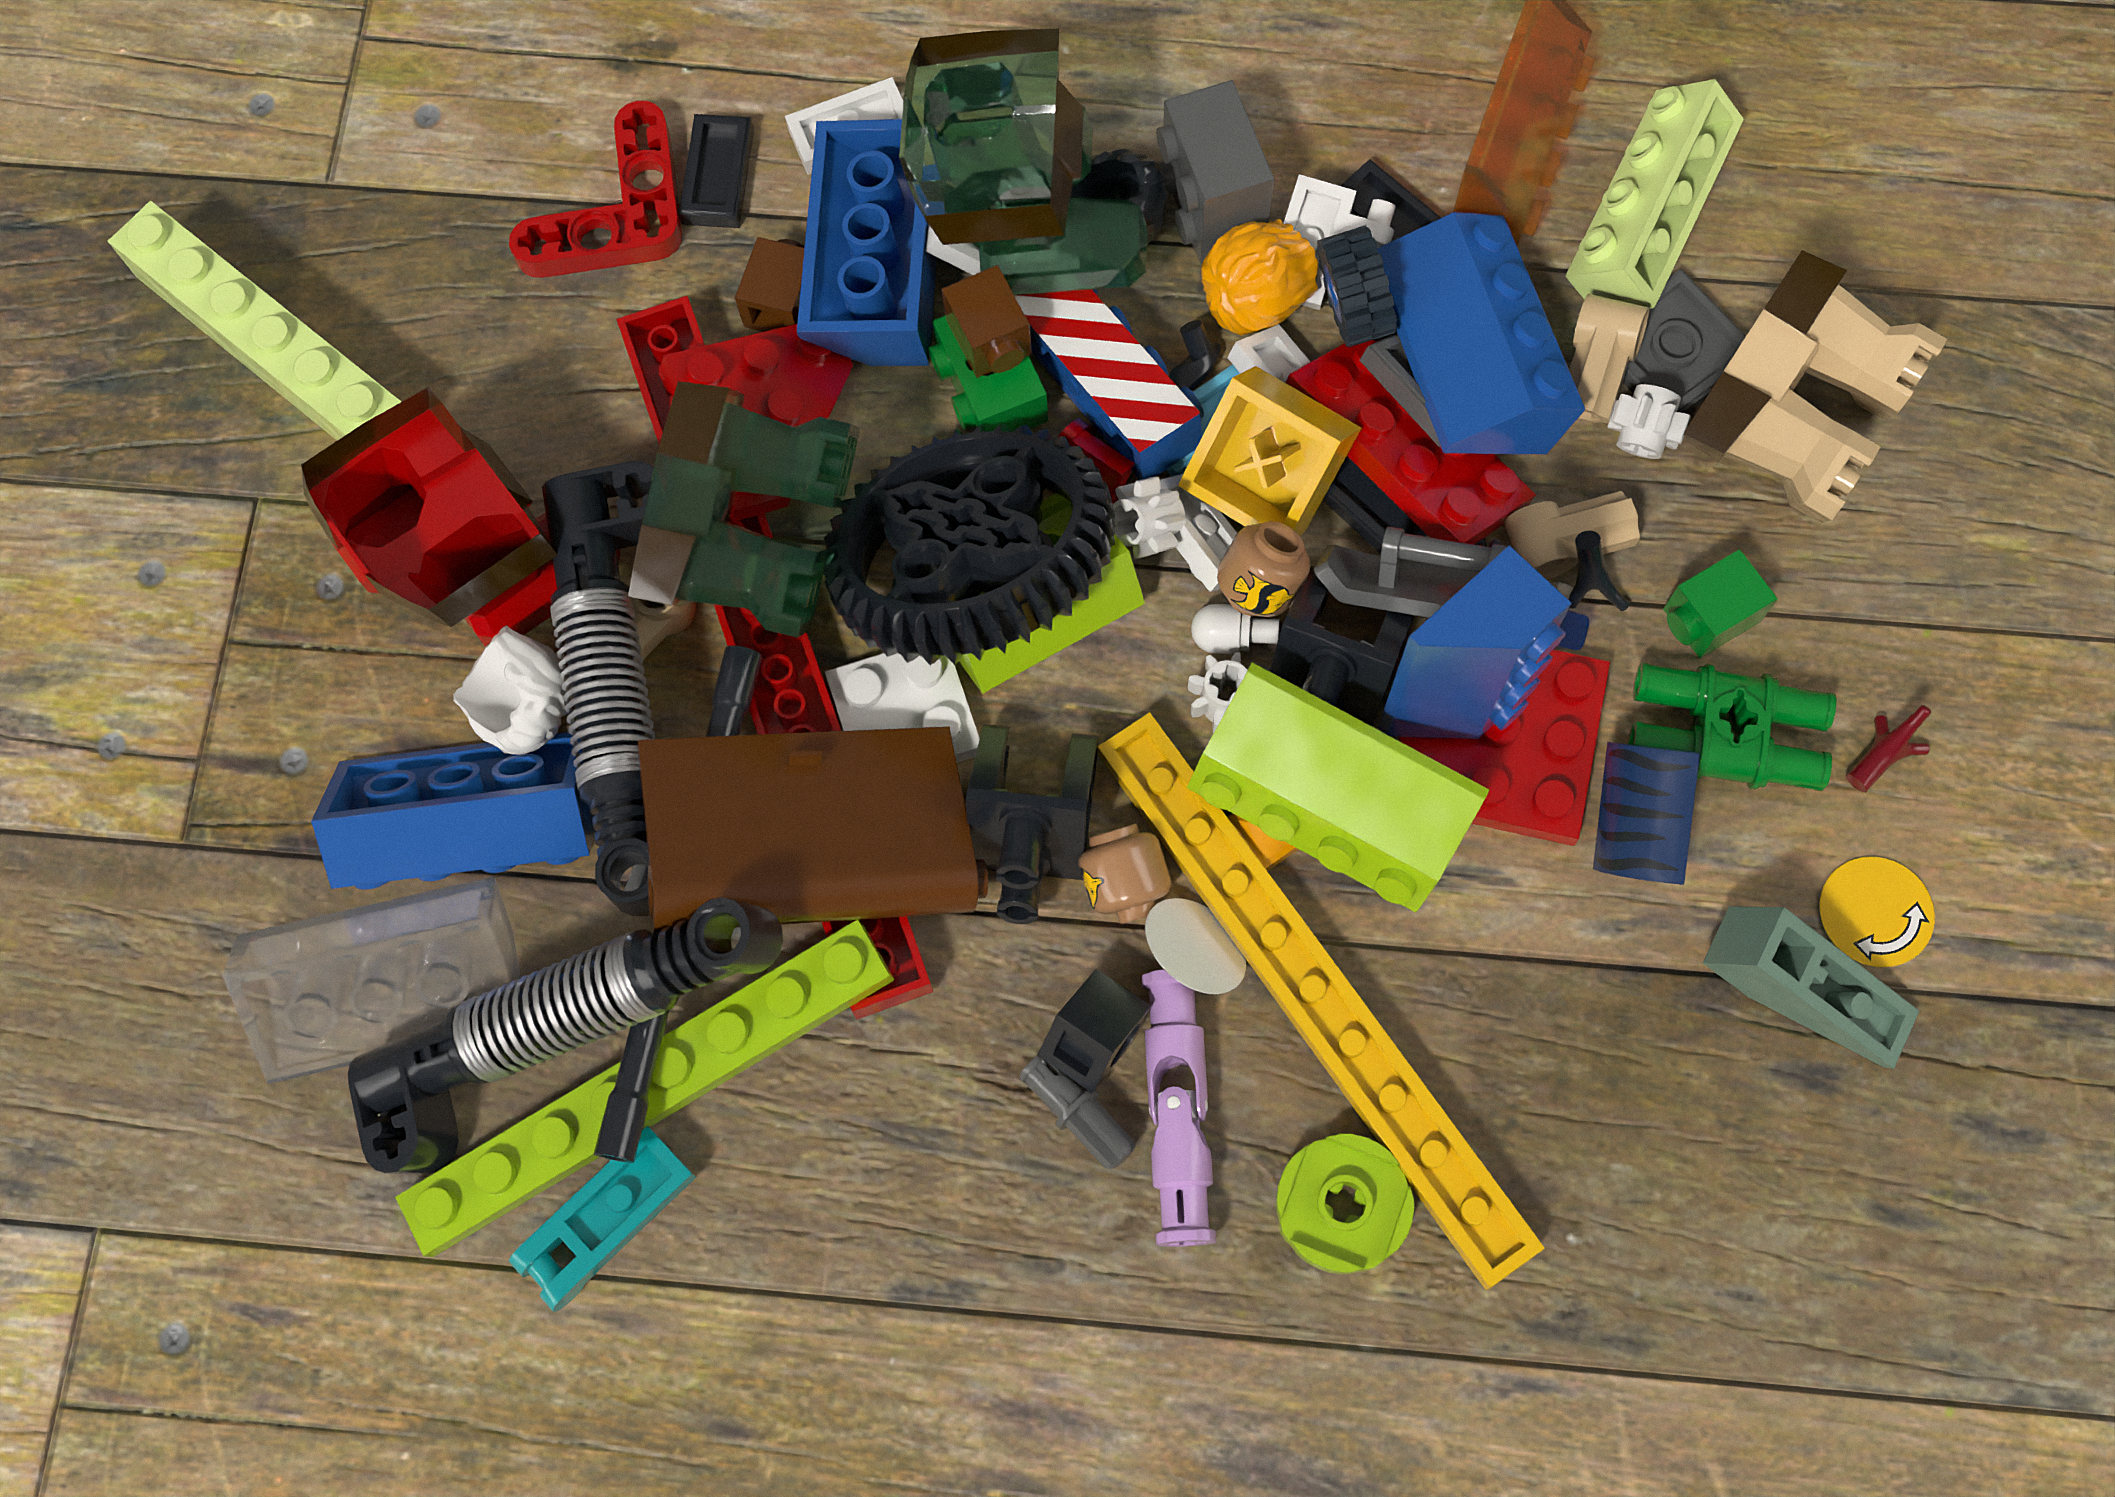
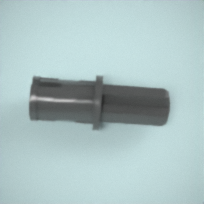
[1019,1056,1136,1170]

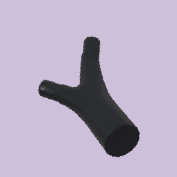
[1568,531,1630,611]

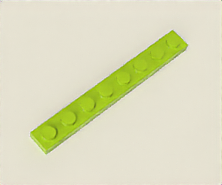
[395,920,895,1257]

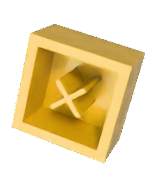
[1178,366,1361,536]

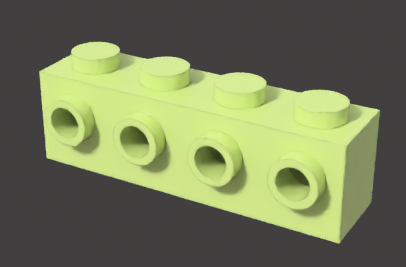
[1565,79,1744,309]

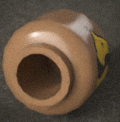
[1217,521,1311,617]
[1078,823,1172,924]

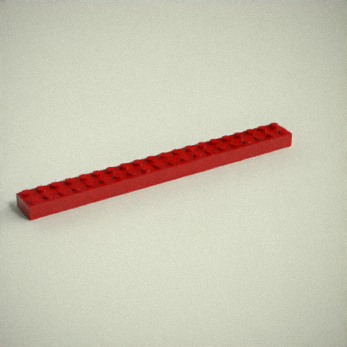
[616,296,934,1020]

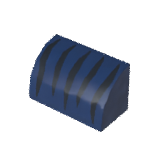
[1593,741,1700,885]

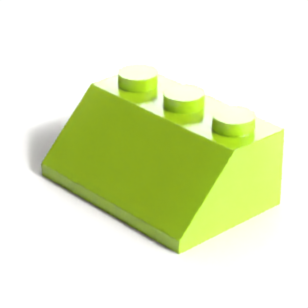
[959,493,1145,694]

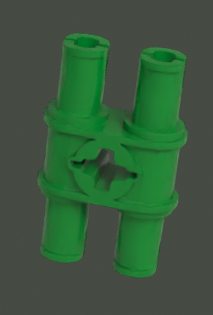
[1628,662,1837,791]

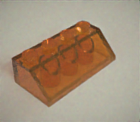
[1453,0,1596,247]

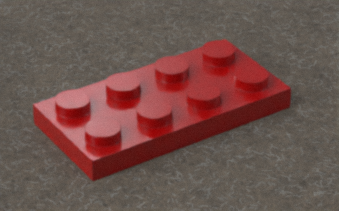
[1285,339,1536,545]

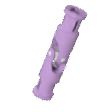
[1142,970,1217,1247]

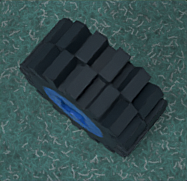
[1317,225,1397,347]

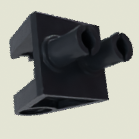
[1269,565,1414,727]
[966,724,1098,924]

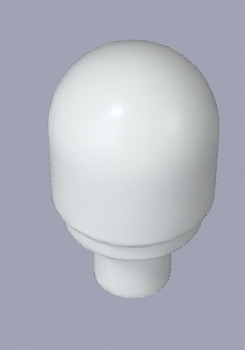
[1191,604,1279,654]

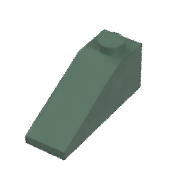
[1703,906,1919,1069]

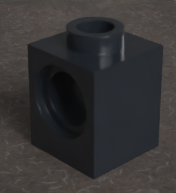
[1038,969,1151,1093]

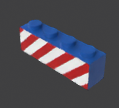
[1008,251,1204,480]

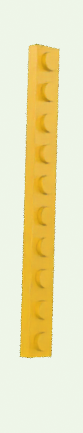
[1097,712,1545,1290]

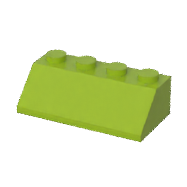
[1186,662,1489,913]

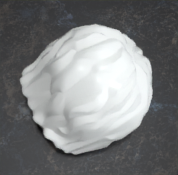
[453,625,573,755]

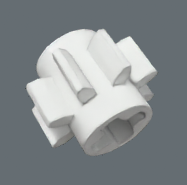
[1607,384,1691,459]
[1113,476,1187,558]
[1188,652,1247,733]

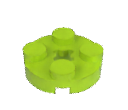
[1275,1134,1414,1274]

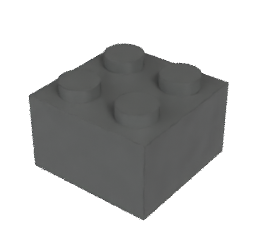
[1155,80,1274,264]

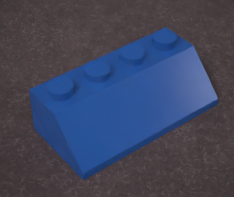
[797,118,944,366]
[1377,212,1586,455]
[1378,545,1571,739]
[311,731,595,890]

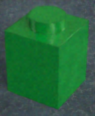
[1663,549,1778,659]

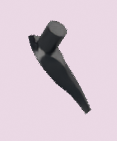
[1168,320,1221,391]

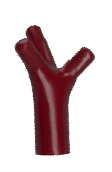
[1846,705,1931,793]

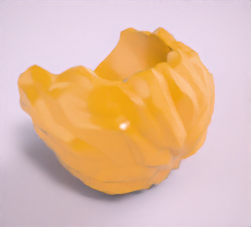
[1201,219,1318,336]

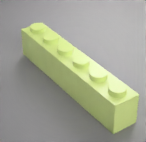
[108,201,401,440]

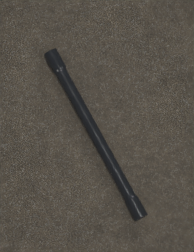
[593,645,763,1163]

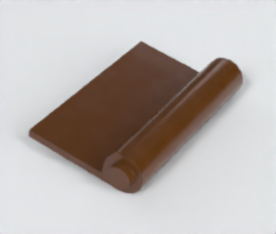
[638,726,988,933]

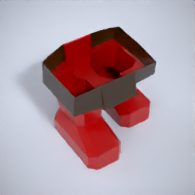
[301,387,621,647]

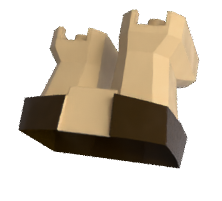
[1682,250,1947,523]

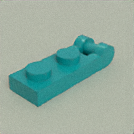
[509,1126,697,1312]

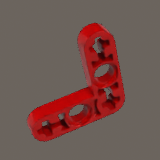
[509,100,683,278]

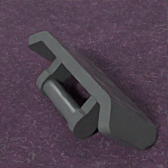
[1314,527,1573,618]

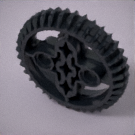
[821,423,1116,666]

